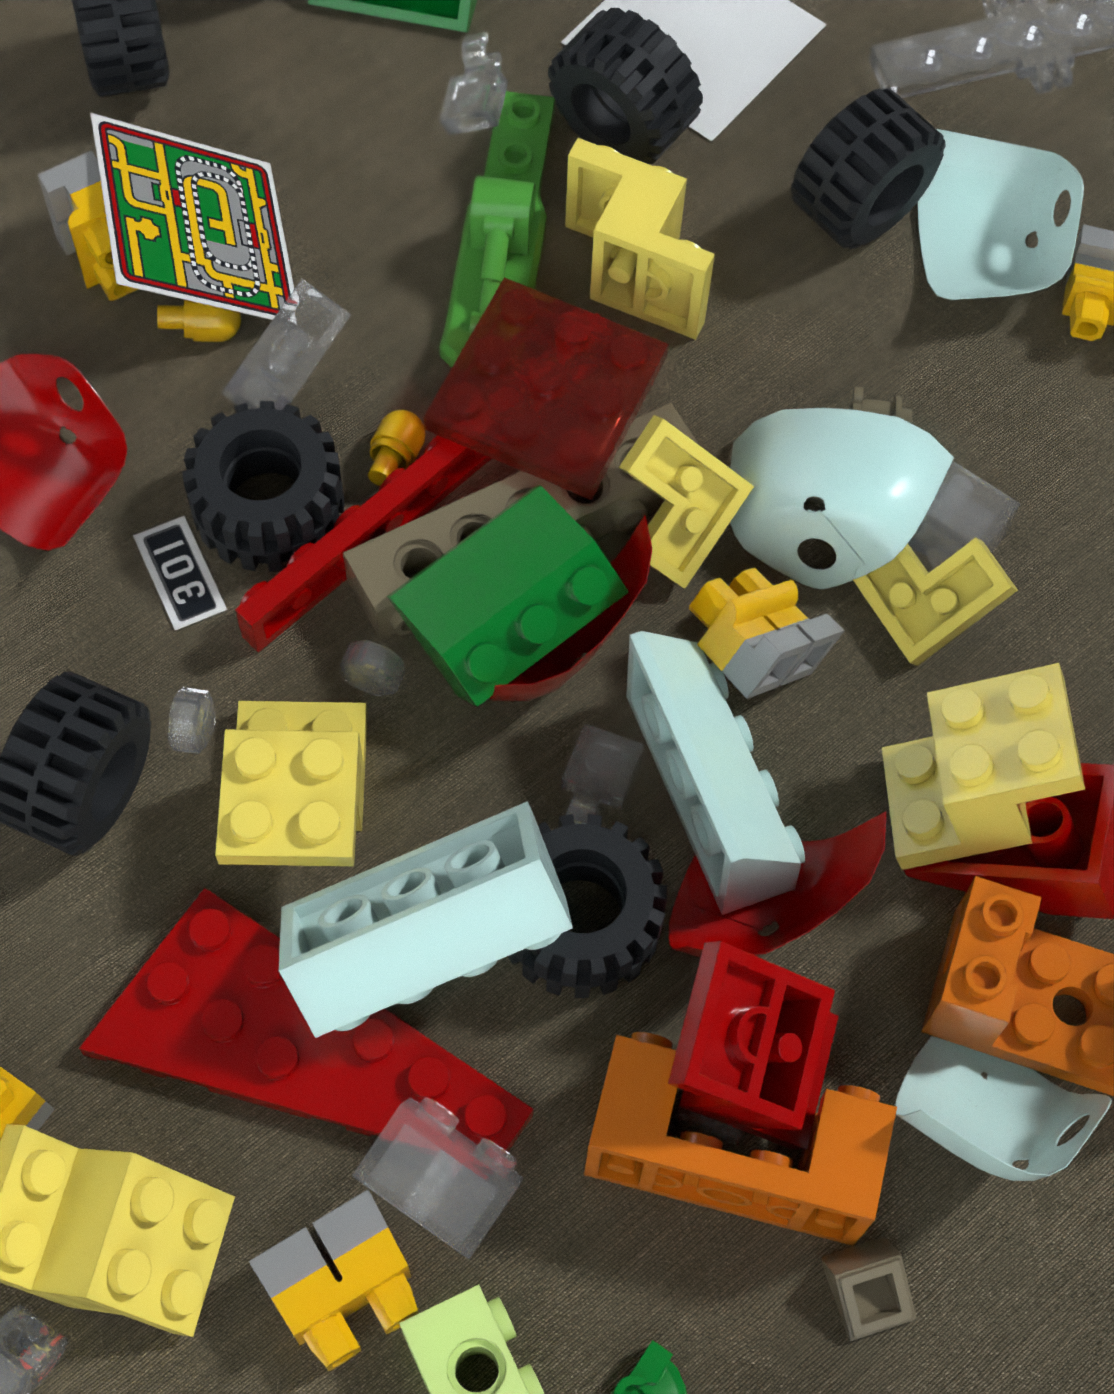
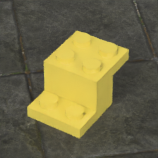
[565,138,715,340]
[882,663,1085,870]
[215,701,368,866]
[0,1124,235,1337]

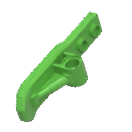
[439,90,555,380]

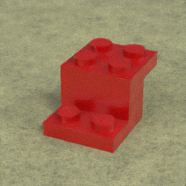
[668,941,839,1150]

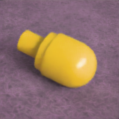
[157,300,241,342]
[367,410,426,486]

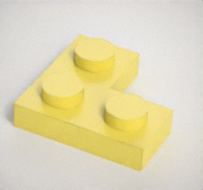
[619,415,754,589]
[852,537,1018,666]

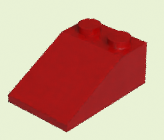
[903,763,1114,919]

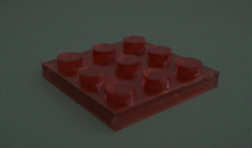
[424,277,669,500]

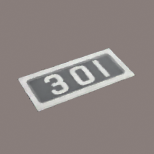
[133,516,227,631]

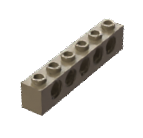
[343,402,699,640]

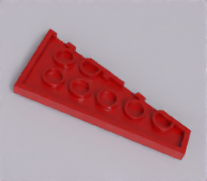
[79,888,534,1172]

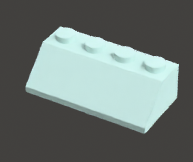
[626,631,805,915]
[279,801,573,1038]

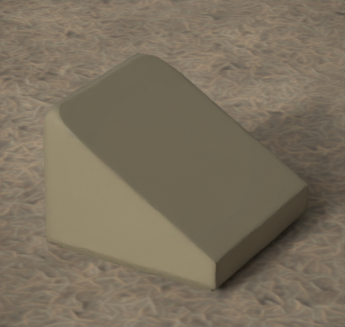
[822,1238,917,1341]

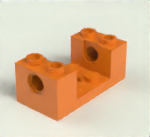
[921,876,1114,1096]
[584,1032,897,1246]

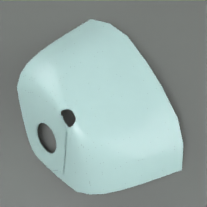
[917,128,1084,300]
[730,408,954,589]
[895,1036,1112,1181]

